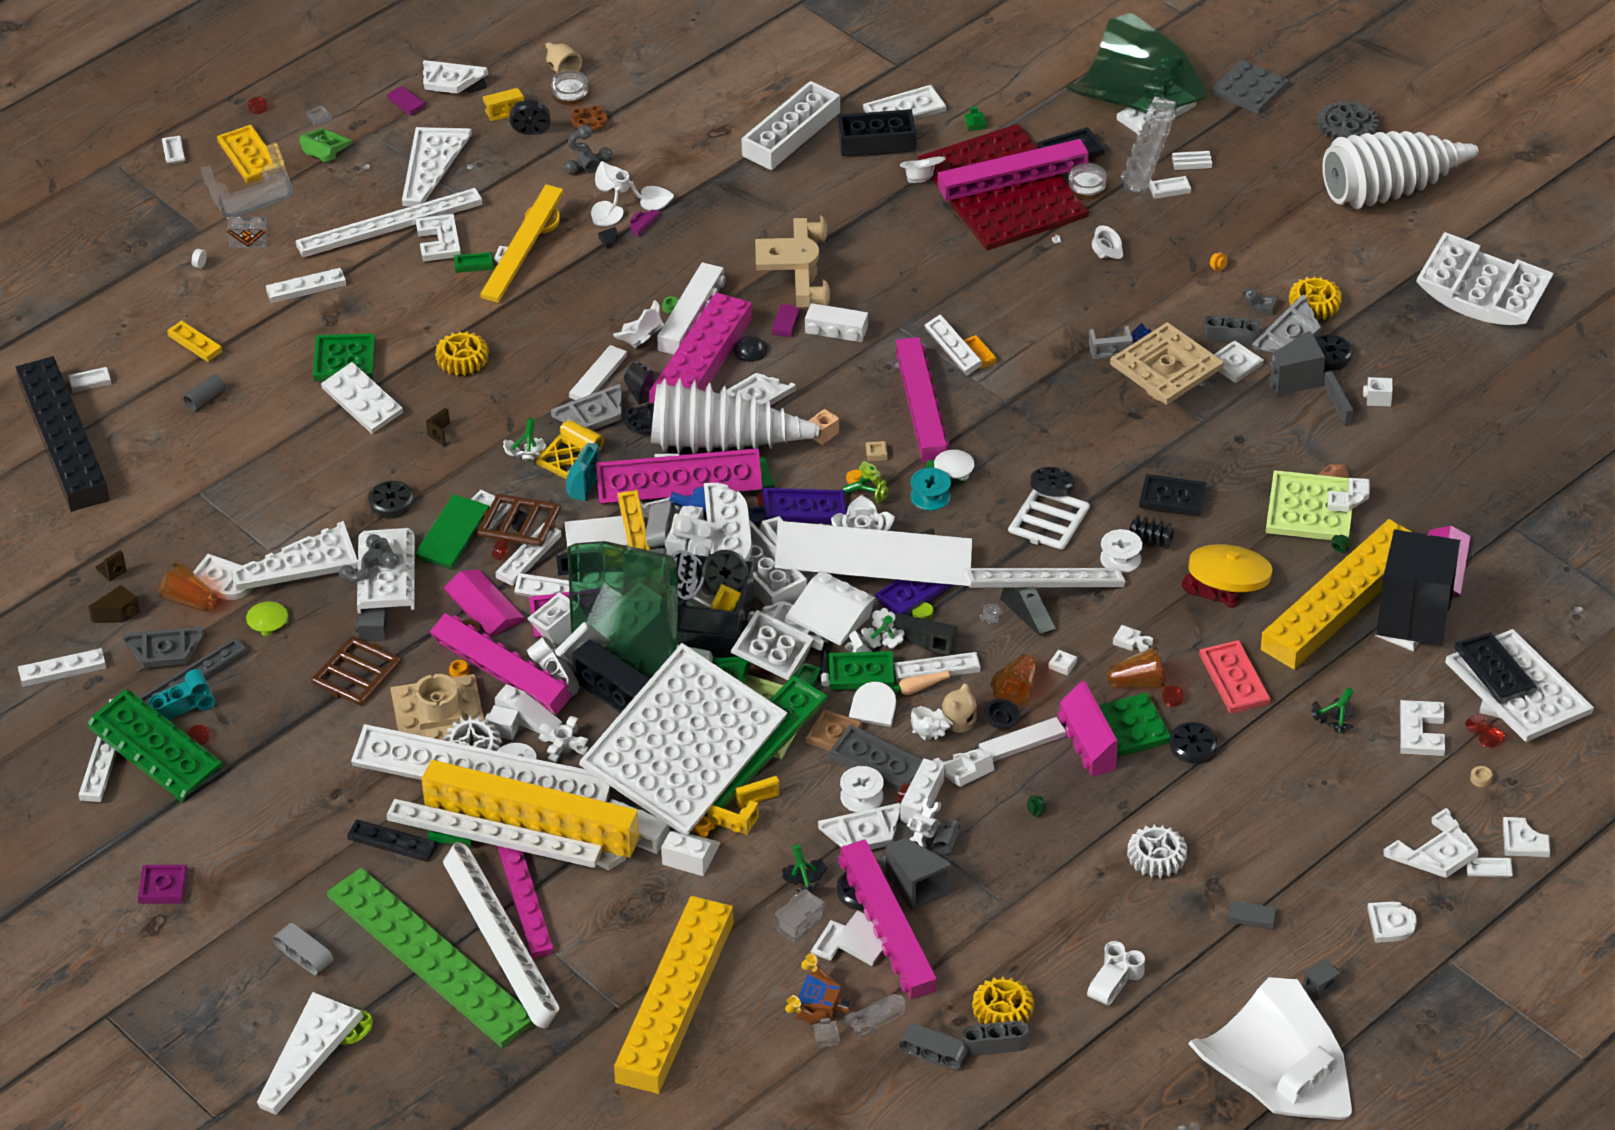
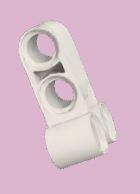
[527,636,579,696]
[1087,941,1145,1006]

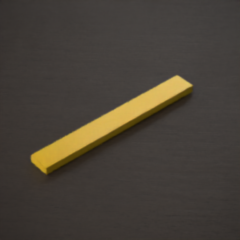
[480,184,564,303]

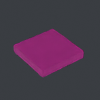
[138,865,188,904]

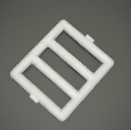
[1008,489,1090,550]

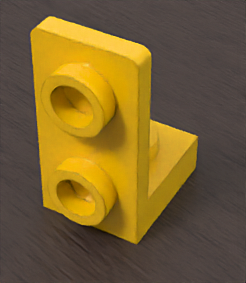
[707,800,759,835]

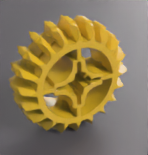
[1289,276,1342,321]
[435,331,489,376]
[972,976,1034,1024]

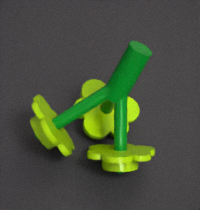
[843,461,888,504]

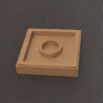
[805,709,863,751]

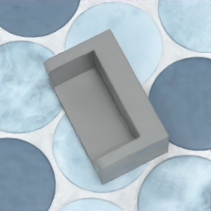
[1089,326,1132,359]

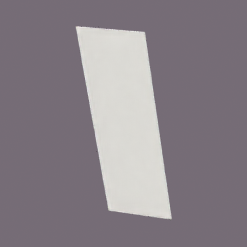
[774,521,972,586]

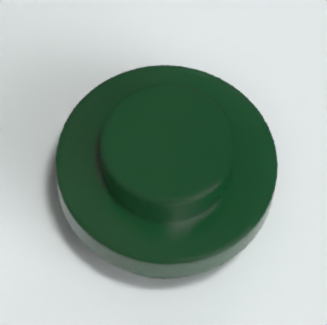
[1331,534,1351,553]
[1027,795,1046,817]

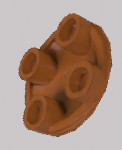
[571,105,608,130]

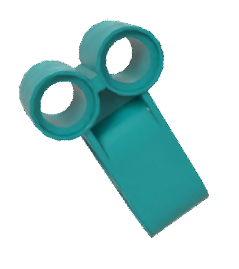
[148,669,215,720]

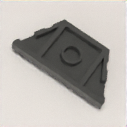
[123,626,205,668]

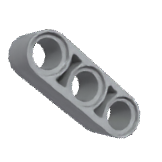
[646,501,676,548]
[273,923,334,976]

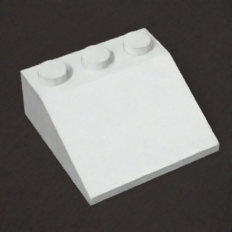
[786,571,875,645]
[731,610,814,680]

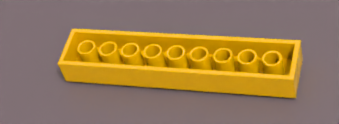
[1261,519,1411,670]
[421,759,640,858]
[614,896,734,1094]

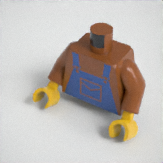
[785,953,852,1025]

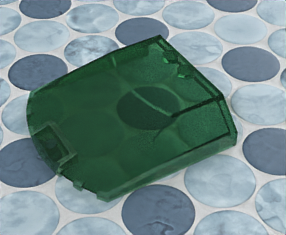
[567,541,678,678]

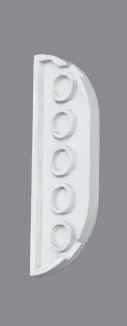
[704,483,752,561]

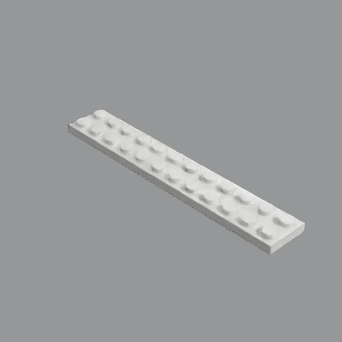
[351,724,612,802]

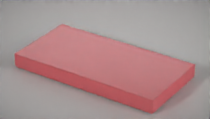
[1199,640,1271,714]

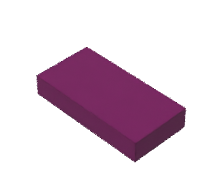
[387,86,425,116]
[772,304,800,337]

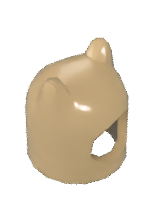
[546,42,582,79]
[942,684,977,733]

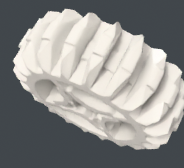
[444,716,502,751]
[1127,824,1187,879]

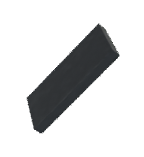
[1454,632,1537,703]

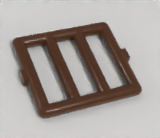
[477,494,561,547]
[311,636,401,705]

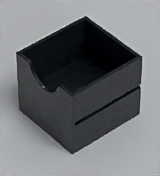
[1376,529,1460,646]
[661,555,755,658]

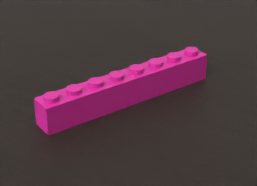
[938,139,1088,201]
[896,337,949,462]
[429,613,572,716]
[838,839,937,1000]

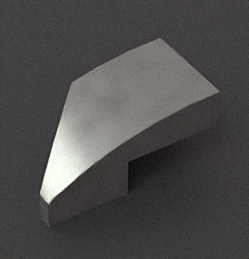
[1241,289,1279,315]

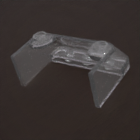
[200,142,293,218]

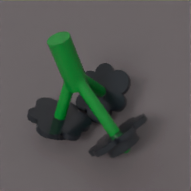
[1311,687,1354,733]
[782,844,827,895]

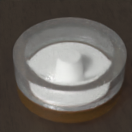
[551,70,589,105]
[1069,163,1107,199]

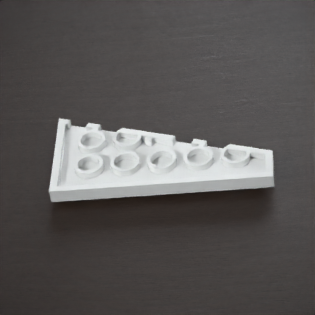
[402,127,472,206]
[257,992,363,1115]

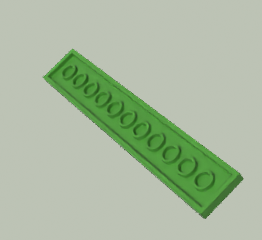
[327,868,534,1048]

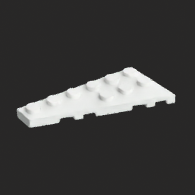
[232,521,358,591]

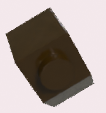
[88,585,140,623]

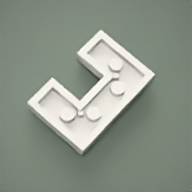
[415,214,461,262]
[661,514,716,576]
[1400,700,1445,756]

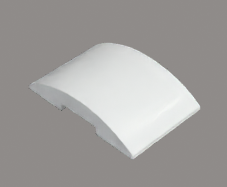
[1416,232,1553,325]

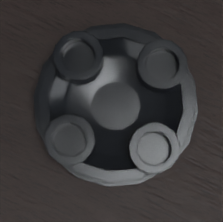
[625,403,654,433]

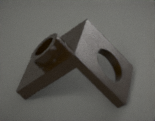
[426,408,450,446]
[95,550,127,581]

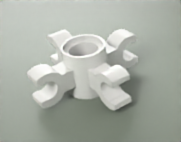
[538,716,589,763]
[907,797,941,848]

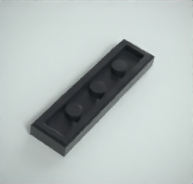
[347,819,437,862]

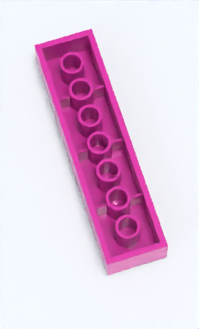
[649,293,752,403]

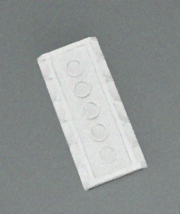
[357,528,415,613]

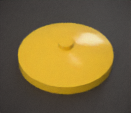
[1188,544,1272,592]

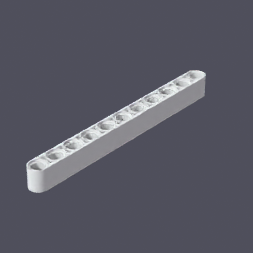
[443,842,559,1028]

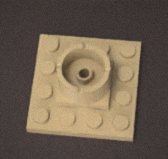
[1110,322,1224,405]
[390,674,486,744]

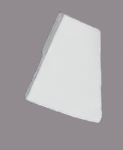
[933,749,994,787]

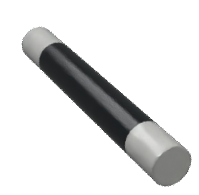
[820,636,830,686]

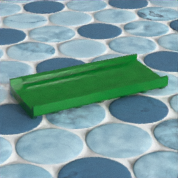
[88,689,223,803]

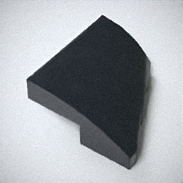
[623,361,653,404]

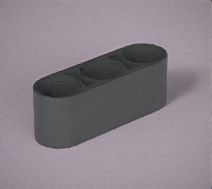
[1203,315,1261,346]
[962,1021,1028,1056]
[899,1024,969,1070]

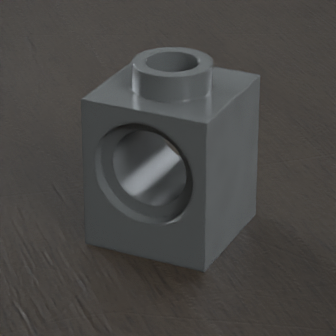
[1303,959,1340,1000]

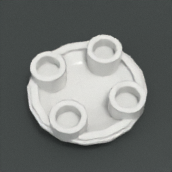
[934,450,974,480]

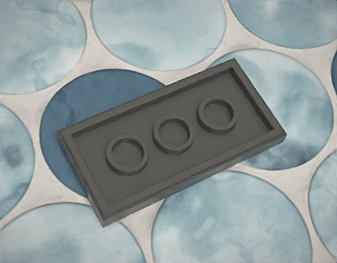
[828,724,923,794]

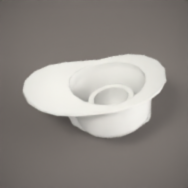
[900,157,945,183]
[1091,225,1123,259]

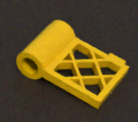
[536,420,604,479]

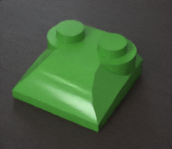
[299,128,352,162]

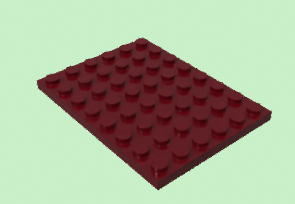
[918,124,1089,251]

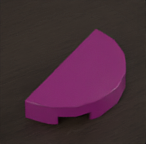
[630,209,660,237]

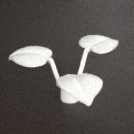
[591,161,674,227]

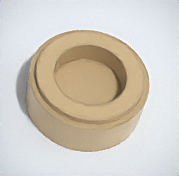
[1470,766,1493,787]

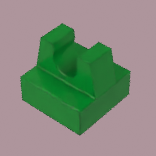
[964,106,987,132]

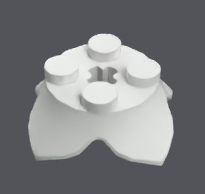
[613,300,664,348]
[831,495,894,531]

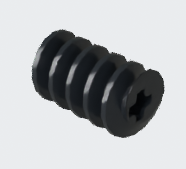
[1129,514,1174,549]

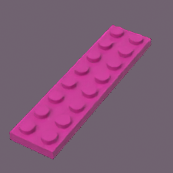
[596,449,762,504]

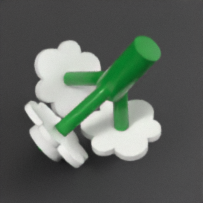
[503,418,546,462]
[861,608,905,648]

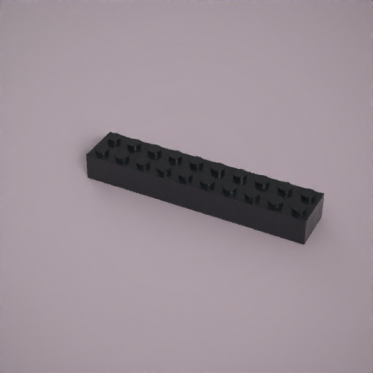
[15,356,110,512]

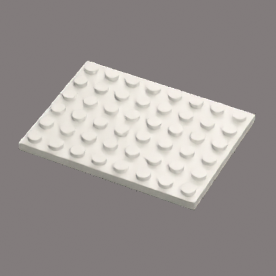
[579,643,787,835]

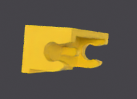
[483,88,524,121]

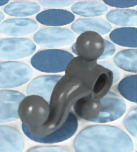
[564,125,613,175]
[339,534,399,582]

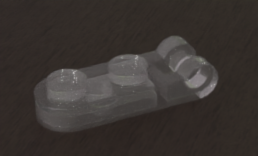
[844,994,906,1037]

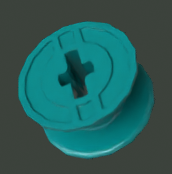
[910,468,951,511]

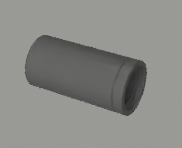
[182,374,225,412]

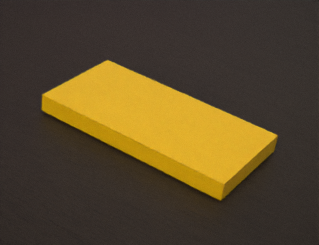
[217,125,282,183]

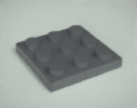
[1211,60,1288,115]

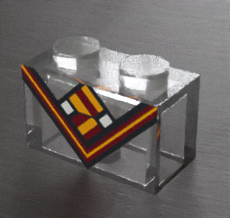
[227,217,270,247]

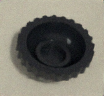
[733,336,767,362]
[983,699,1020,730]

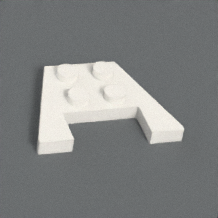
[1384,808,1478,878]

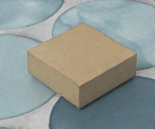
[866,441,887,462]

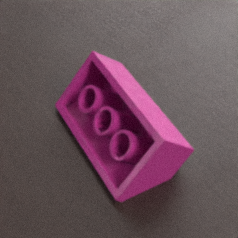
[1057,681,1117,777]

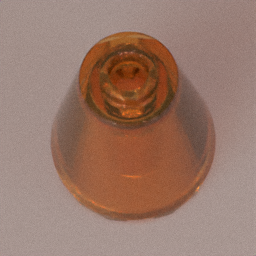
[158,561,218,612]
[1106,646,1166,689]
[990,654,1037,706]

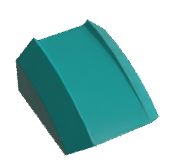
[566,443,600,501]

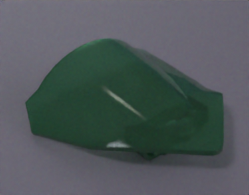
[1066,13,1207,115]

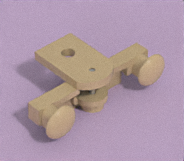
[755,215,830,307]

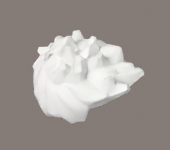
[911,706,953,740]

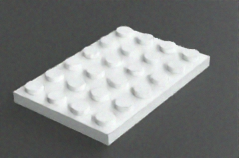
[1445,629,1594,742]

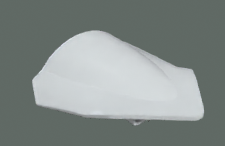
[1188,977,1352,1120]

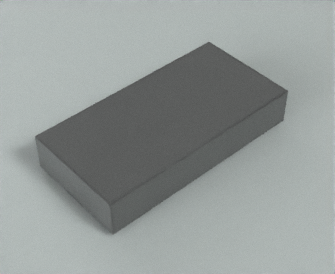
[1228,901,1276,929]

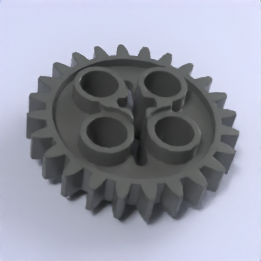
[1317,99,1379,142]

